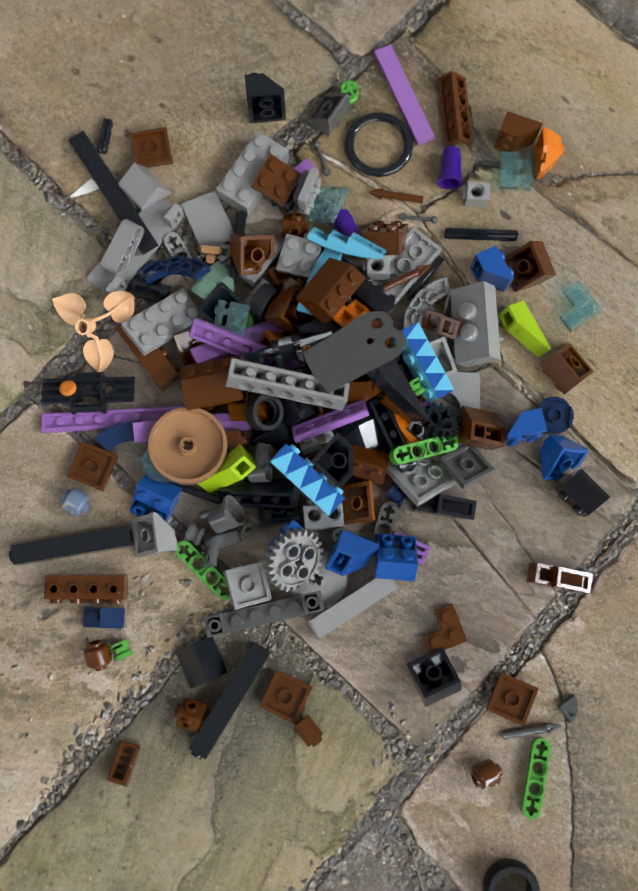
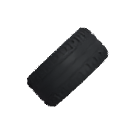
[483,859,540,891]

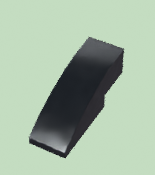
[412,494,477,520]

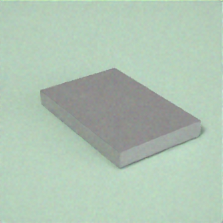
[181,190,234,254]

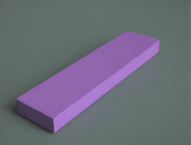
[291,399,369,444]

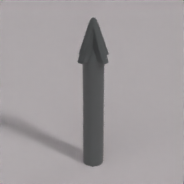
[501,722,562,740]

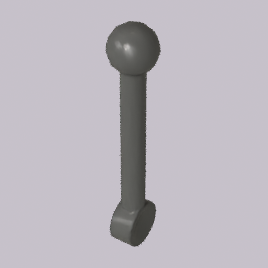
[313,140,331,176]
[399,213,438,223]

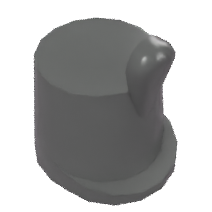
[199,495,245,534]

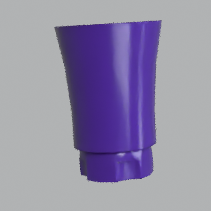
[437,146,463,190]
[332,209,362,238]

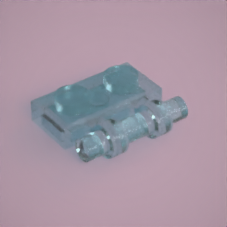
[500,152,533,191]
[308,186,349,223]
[214,299,251,337]

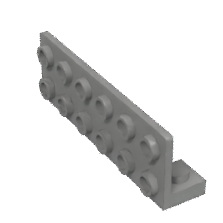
[87,199,184,295]

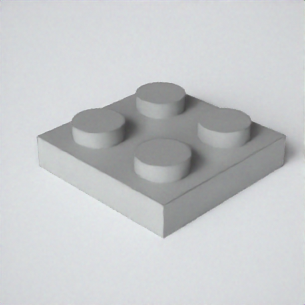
[276,234,323,279]
[224,562,272,610]

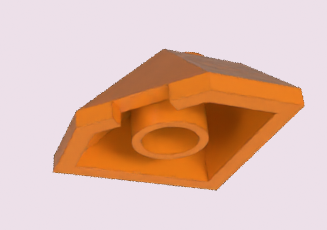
[535,128,564,179]

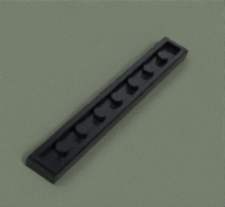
[68,130,159,255]

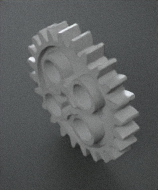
[264,528,324,592]

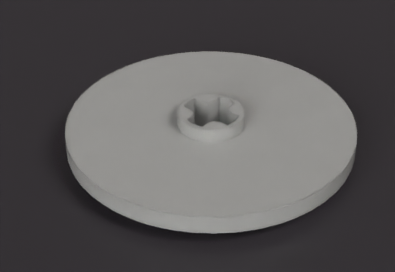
[290,551,347,608]

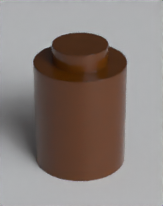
[293,714,323,747]

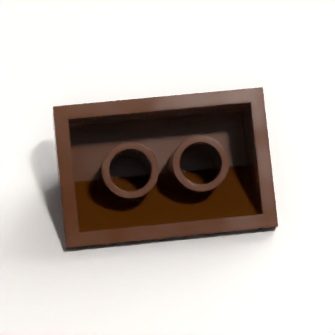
[296,258,365,324]
[181,356,244,410]

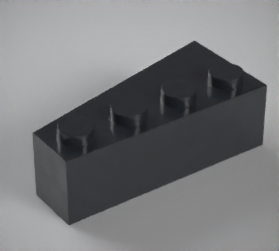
[341,256,396,322]

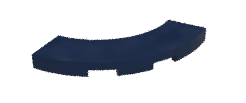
[138,256,211,285]
[95,421,148,451]

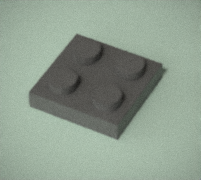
[439,445,495,489]

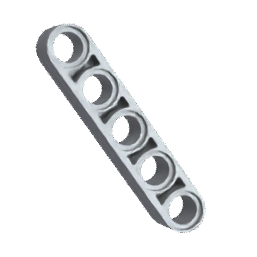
[307,578,398,640]

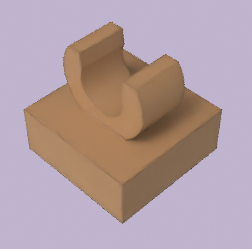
[201,245,222,263]

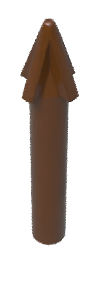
[369,188,424,203]
[381,265,431,292]

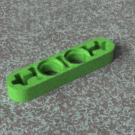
[389,436,459,465]
[175,541,230,600]
[521,737,551,819]

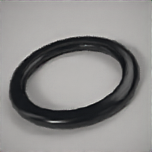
[345,112,413,177]

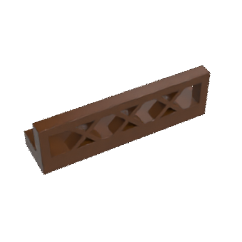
[438,71,473,146]

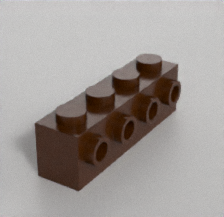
[44,575,128,604]

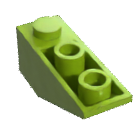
[498,300,551,358]
[197,444,256,493]

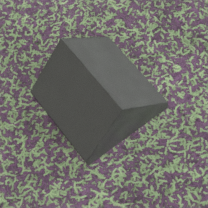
[306,93,349,136]

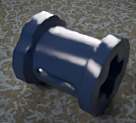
[385,483,408,508]

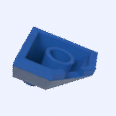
[540,435,589,480]

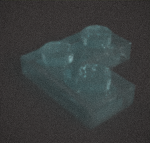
[560,280,602,332]

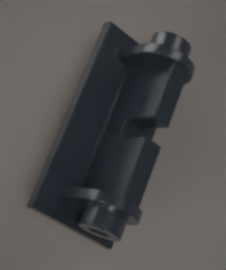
[130,276,171,302]

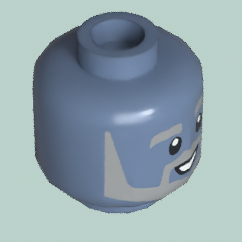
[60,487,91,516]

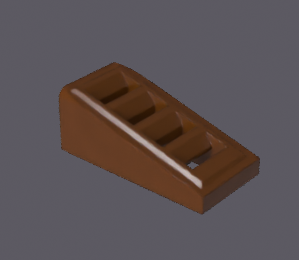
[106,740,141,787]

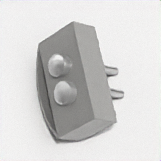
[443,281,504,367]

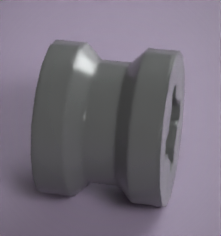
[184,522,207,546]

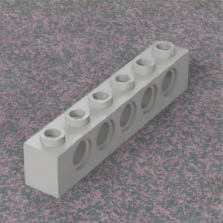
[226,358,350,411]

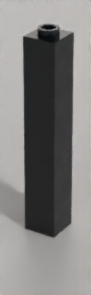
[9,526,134,566]
[188,642,271,760]

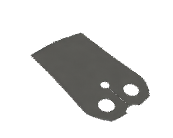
[303,311,406,394]

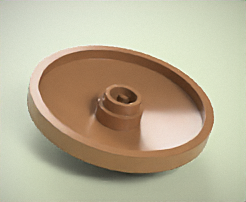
[148,407,227,485]

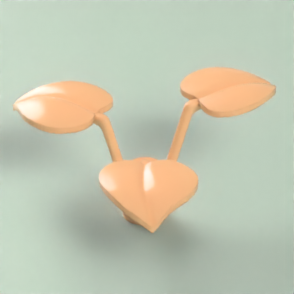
[52,291,134,372]

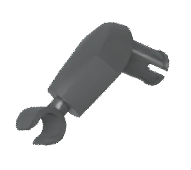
[204,525,253,567]

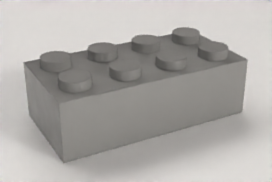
[216,131,289,217]

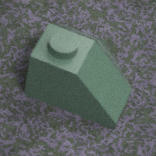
[191,261,236,300]

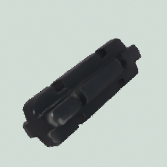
[97,118,113,154]

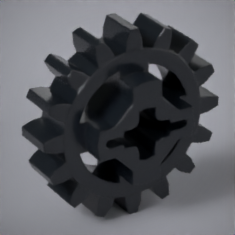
[420,402,462,440]

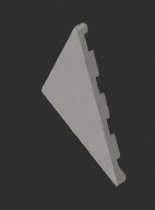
[386,459,457,506]

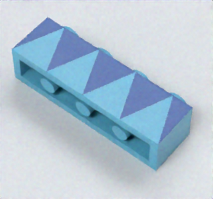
[393,322,454,404]
[270,444,345,516]

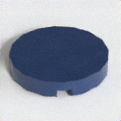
[536,397,574,435]

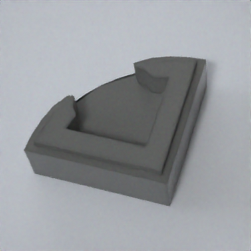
[557,694,578,723]

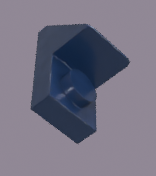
[83,607,125,628]

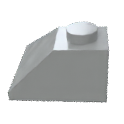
[131,512,177,558]

